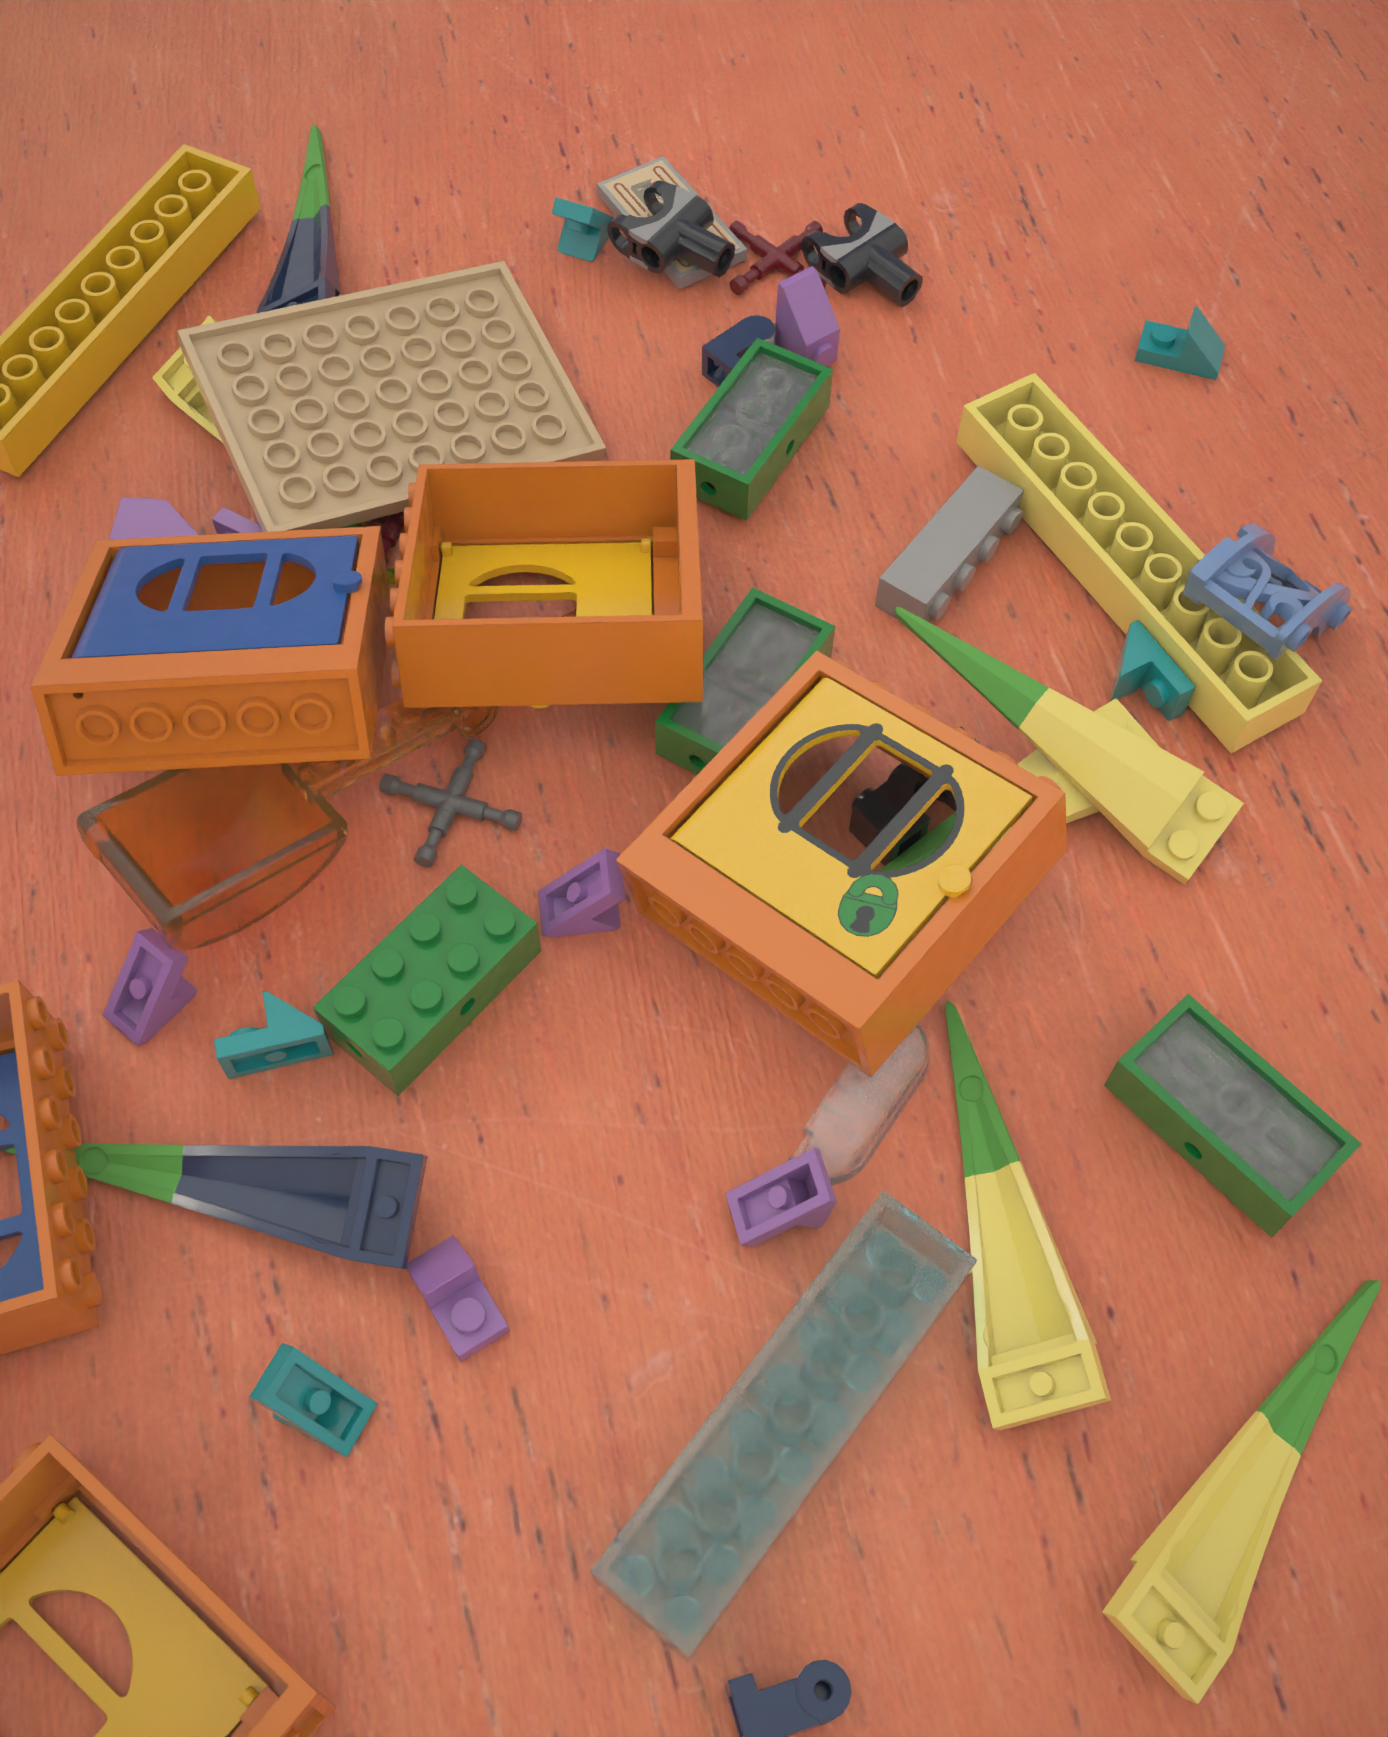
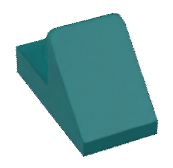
[551,197,615,261]
[1134,306,1225,380]
[1110,620,1196,721]
[214,991,333,1079]
[249,1343,378,1457]

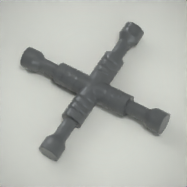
[379,738,522,868]

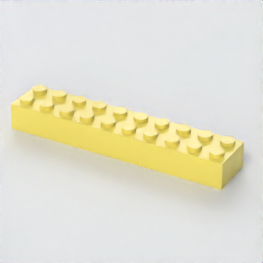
[956,373,1322,753]

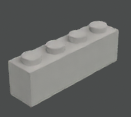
[875,465,1024,622]

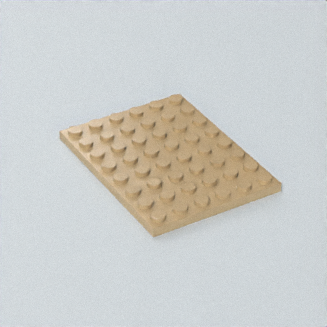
[177,261,606,532]

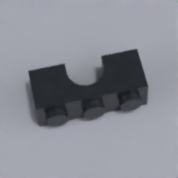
[849,726,980,866]

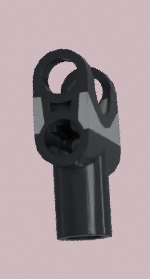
[607,180,735,277]
[801,203,923,307]

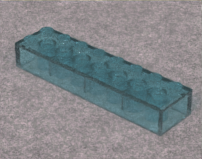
[590,1190,978,1664]

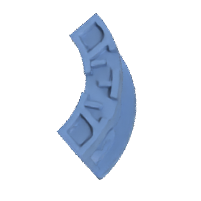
[1183,523,1353,660]

